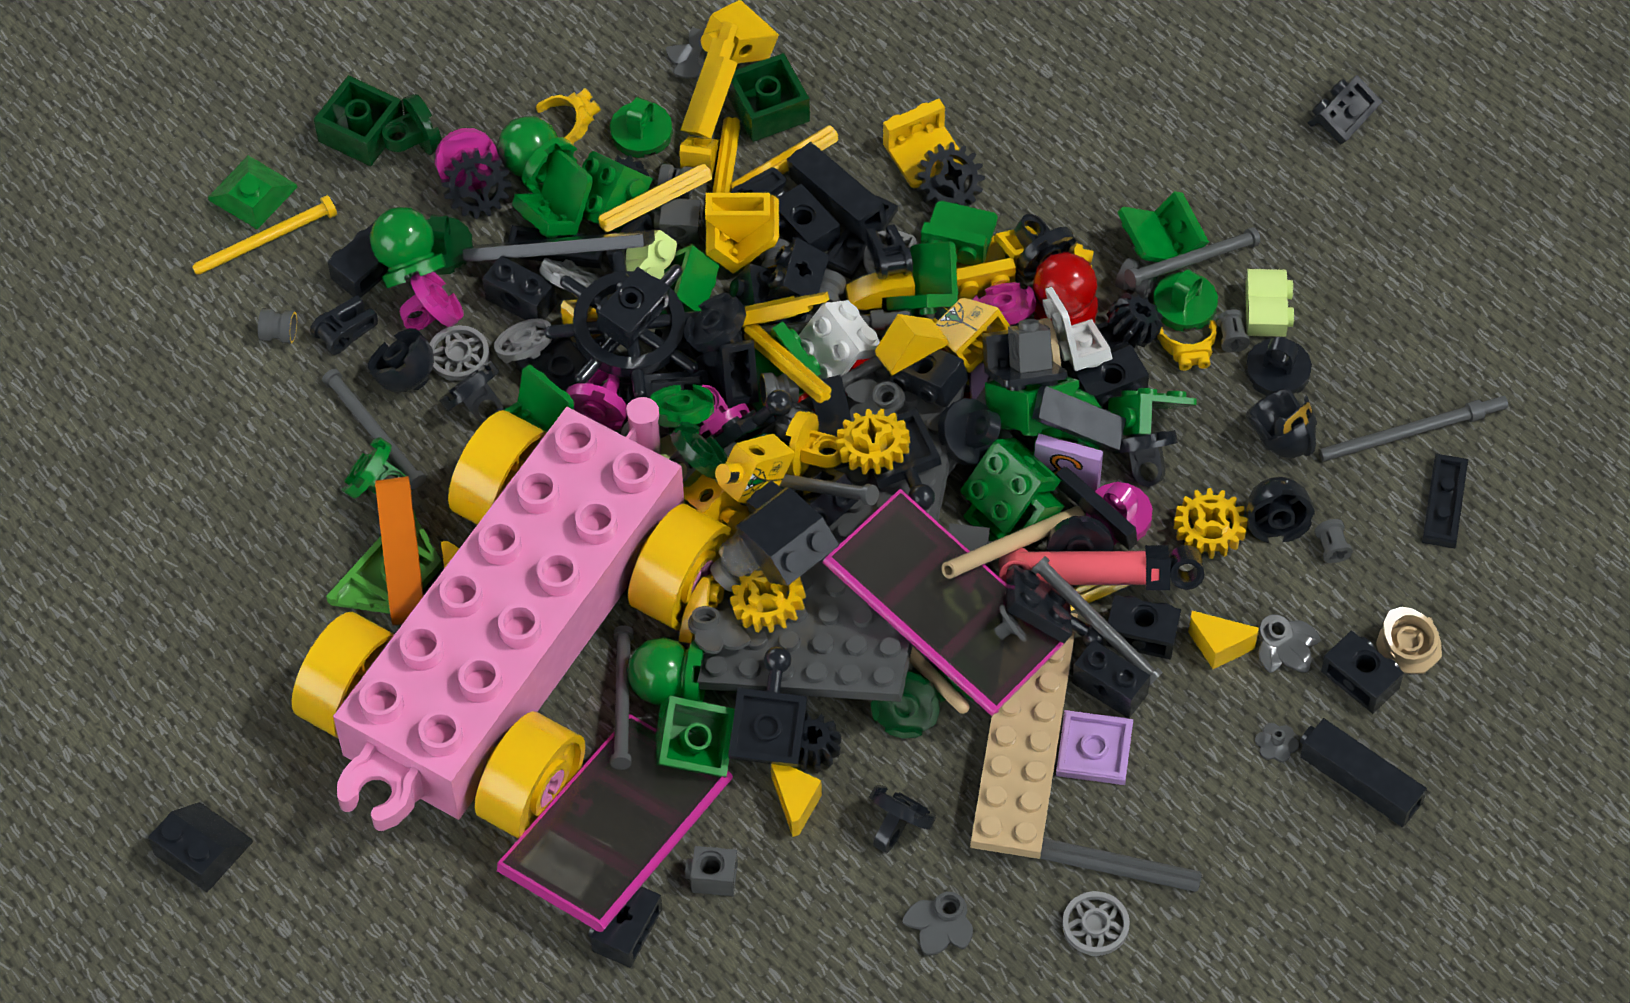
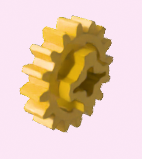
[836,409,910,474]
[1174,488,1248,559]
[730,567,806,633]

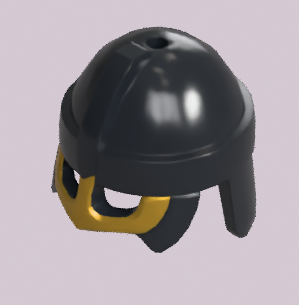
[1246,388,1317,458]

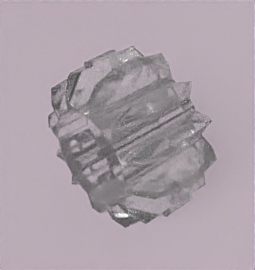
[719,531,760,576]

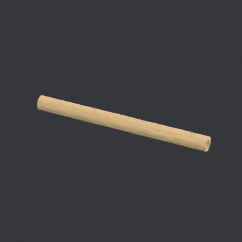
[942,506,1084,579]

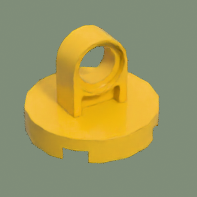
[786,411,841,477]

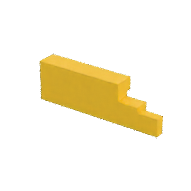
[681,21,738,139]
[741,291,829,328]

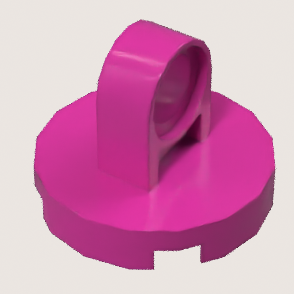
[435,128,499,190]
[399,272,464,330]
[972,282,1037,325]
[566,369,627,431]
[699,385,750,439]
[1086,482,1153,545]

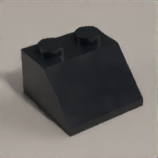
[735,487,839,586]
[148,802,253,892]

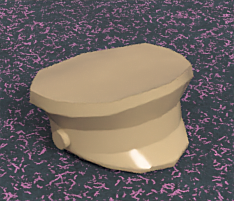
[1376,607,1442,674]

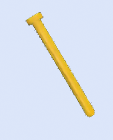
[192,195,337,274]

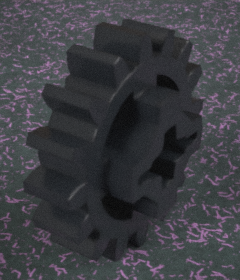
[915,142,985,208]
[441,148,511,219]

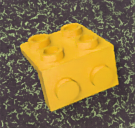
[883,99,963,188]
[706,195,779,274]
[956,236,1016,300]

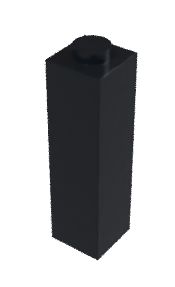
[786,141,887,241]
[1300,718,1427,828]

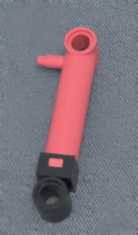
[999,545,1205,590]

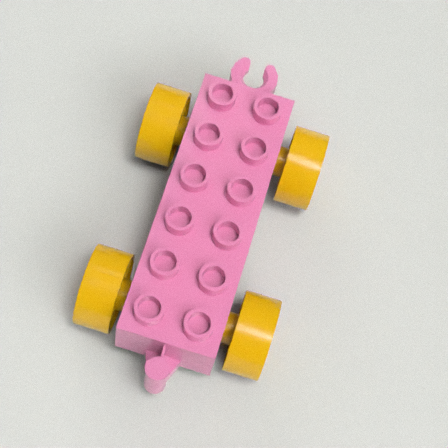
[292,397,733,839]

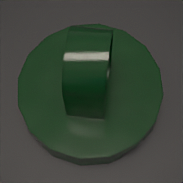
[382,94,442,155]
[427,214,473,275]
[669,422,728,487]
[871,672,941,739]

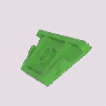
[326,510,443,614]

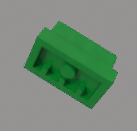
[961,438,1061,533]

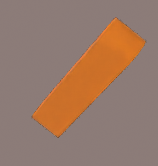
[375,476,424,626]

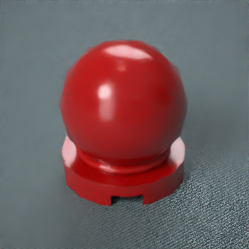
[1033,252,1098,326]

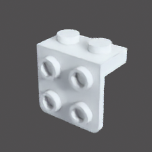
[1043,287,1113,371]
[799,300,880,379]

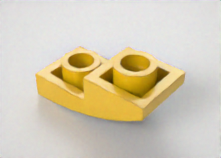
[845,272,915,310]
[679,574,724,643]

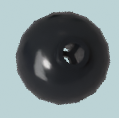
[368,328,434,392]
[1246,477,1315,543]

